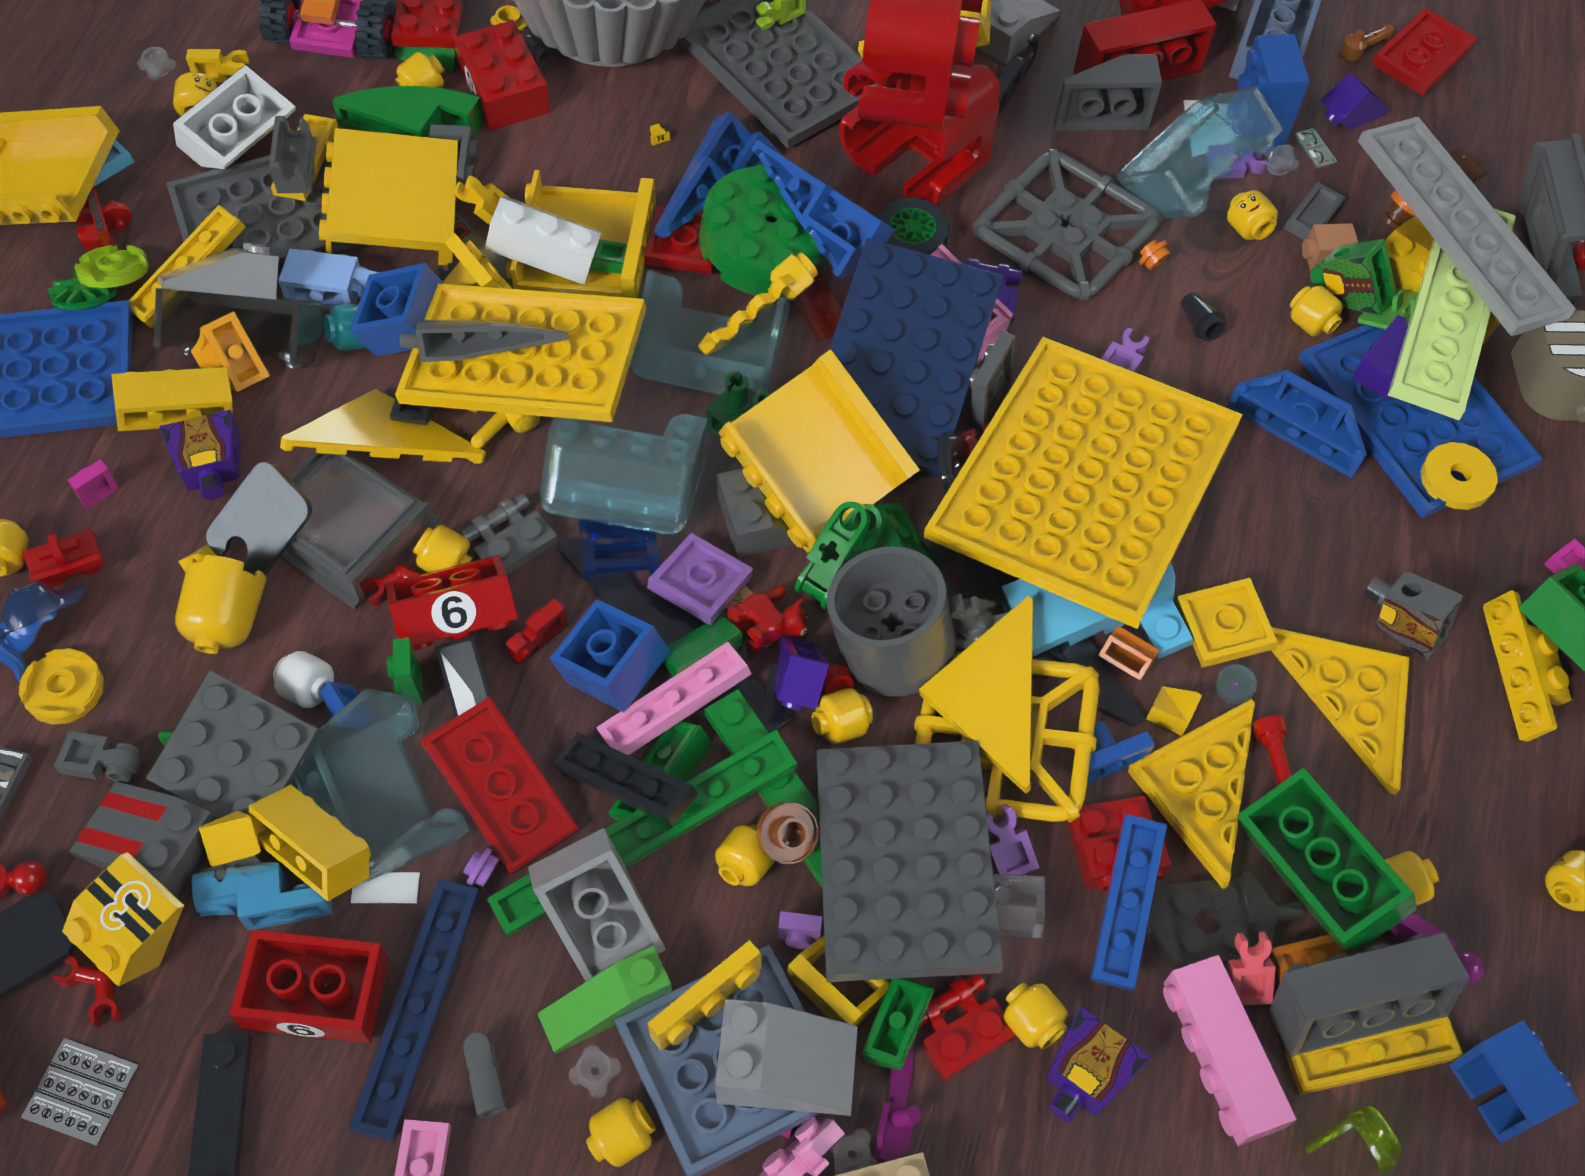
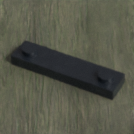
[553,732,698,826]
[188,1032,253,1176]

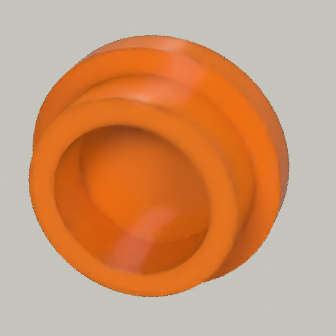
[1139,240,1171,271]

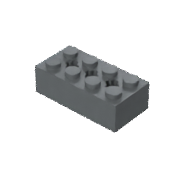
[1268,932,1470,1059]

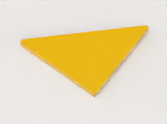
[280,389,486,464]
[919,595,1033,794]
[1271,627,1409,795]
[1128,699,1255,889]

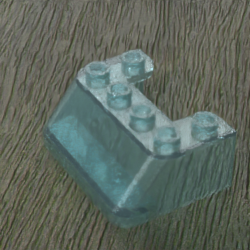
[1117,86,1284,219]
[540,414,708,534]

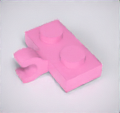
[759,1116,845,1176]

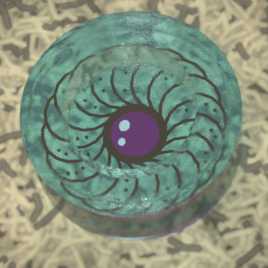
[1215,664,1257,705]

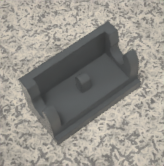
[269,116,317,193]

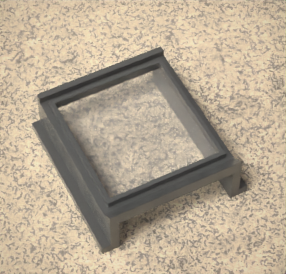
[1517,134,1585,304]
[280,450,441,610]

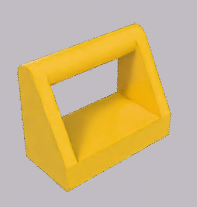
[787,935,891,1026]

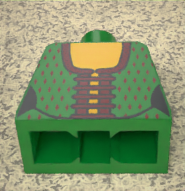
[1311,239,1397,315]

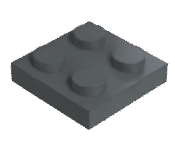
[967,331,1015,432]

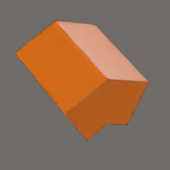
[1098,626,1160,680]

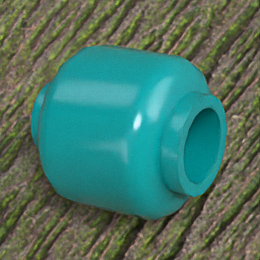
[324,303,367,351]

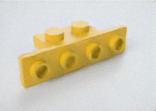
[1483,590,1572,742]

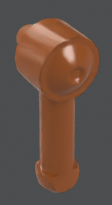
[1340,24,1395,62]

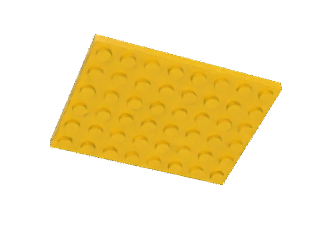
[923,337,1243,629]

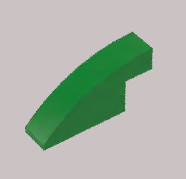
[332,86,484,138]

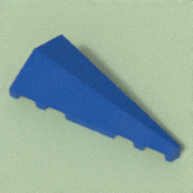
[653,112,780,238]
[751,139,894,279]

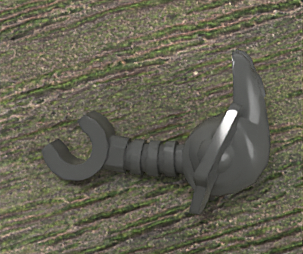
[949,594,1008,649]

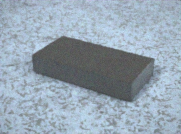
[1283,182,1346,240]

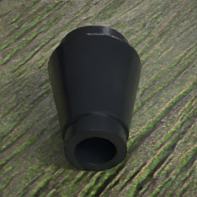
[1181,292,1227,341]

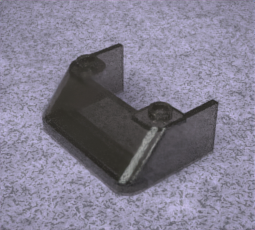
[153,288,330,368]

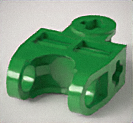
[795,502,885,611]

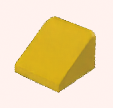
[198,811,261,867]

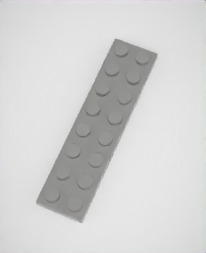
[1358,117,1576,337]

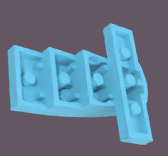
[1002,563,1193,659]

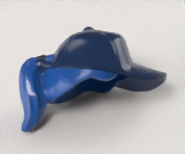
[0,580,86,681]

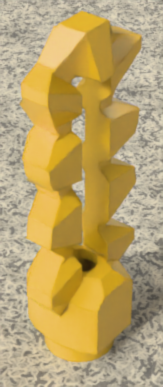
[698,252,818,356]

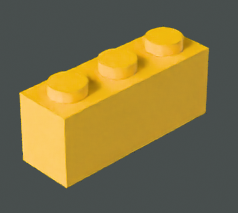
[111,367,233,431]
[249,785,371,901]

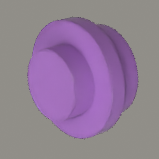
[463,847,500,889]

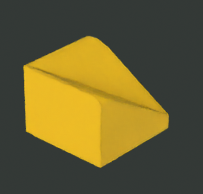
[1146,686,1202,736]

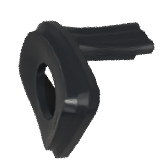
[908,431,967,495]

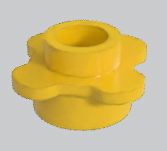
[490,5,527,31]

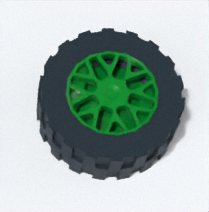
[877,197,950,255]

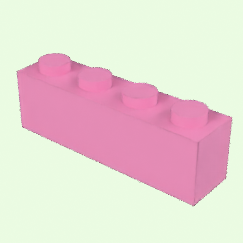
[1163,955,1297,1146]

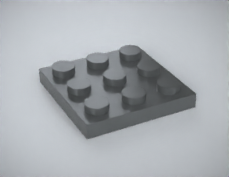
[146,670,321,818]

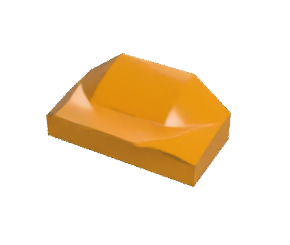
[191,311,270,392]

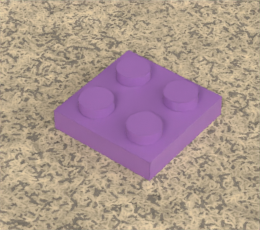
[647,533,753,625]

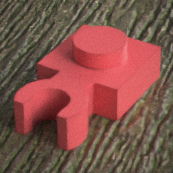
[1228,932,1275,1006]

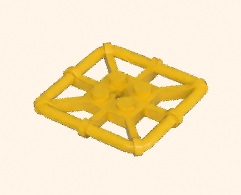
[914,651,1100,822]

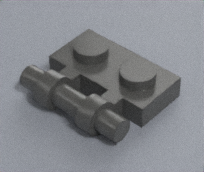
[459,493,558,575]

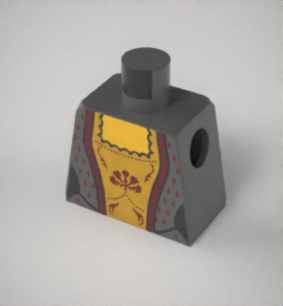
[1364,572,1463,661]

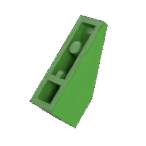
[537,946,672,1054]

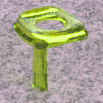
[1305,1106,1402,1175]

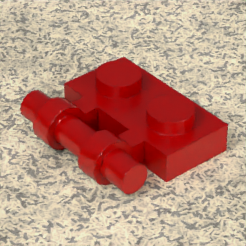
[920,974,1017,1082]

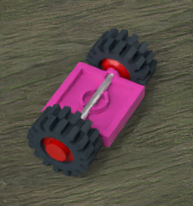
[258,0,396,60]

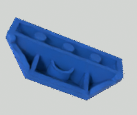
[1227,370,1366,478]

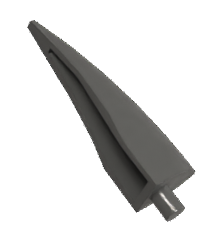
[400,319,568,362]

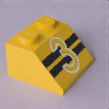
[62,852,184,986]

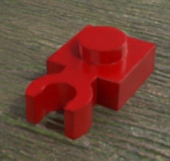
[506,599,568,664]

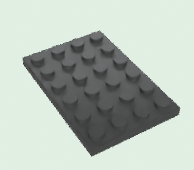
[678,0,878,149]
[166,130,365,269]
[816,741,1003,982]

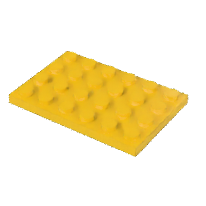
[395,283,646,422]

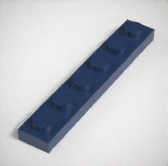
[349,879,481,1143]

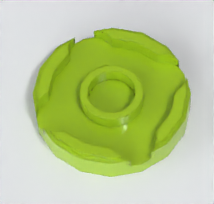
[74,245,149,288]

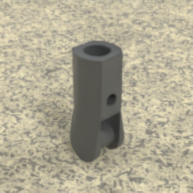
[463,1032,508,1119]

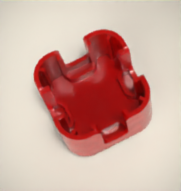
[858,0,983,130]
[839,60,1001,206]

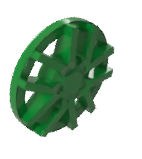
[48,272,118,310]

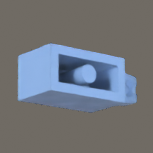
[278,249,379,309]

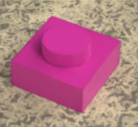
[67,460,119,509]
[1544,538,1585,574]

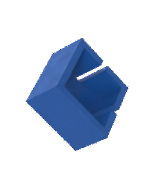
[1449,1020,1579,1144]

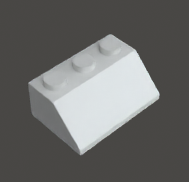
[173,65,296,169]
[484,196,602,285]

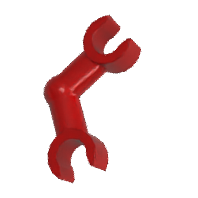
[361,564,421,606]
[51,956,123,1028]

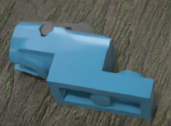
[192,856,333,931]

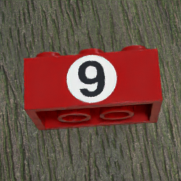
[453,20,550,131]
[386,555,518,650]
[229,929,389,1044]

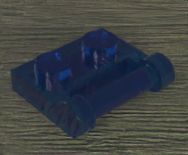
[578,513,660,579]

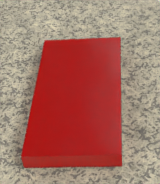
[420,697,580,876]

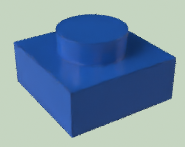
[319,681,373,726]

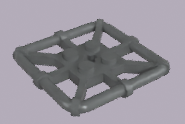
[972,148,1162,301]

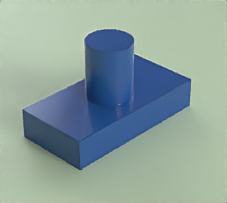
[1070,721,1155,784]

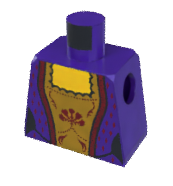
[160,409,240,500]
[1046,1007,1151,1122]

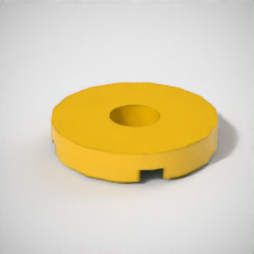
[1420,442,1498,510]

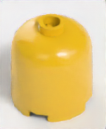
[175,555,267,654]

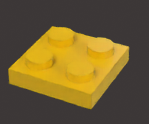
[1176,578,1278,668]

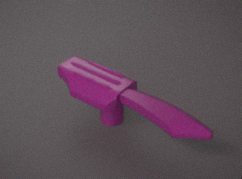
[875,1046,921,1163]

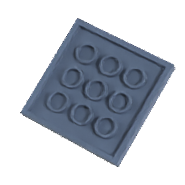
[614,945,821,1176]

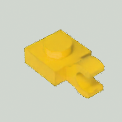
[186,49,249,82]
[454,175,508,225]

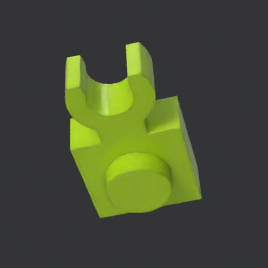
[755,0,806,30]

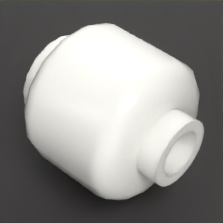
[273,651,334,708]

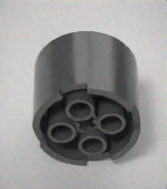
[827,547,956,696]

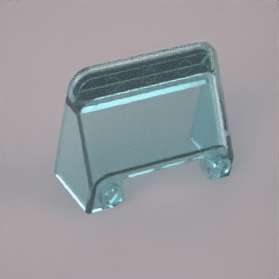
[631,270,792,394]
[294,689,469,888]

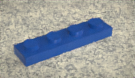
[1090,814,1167,991]

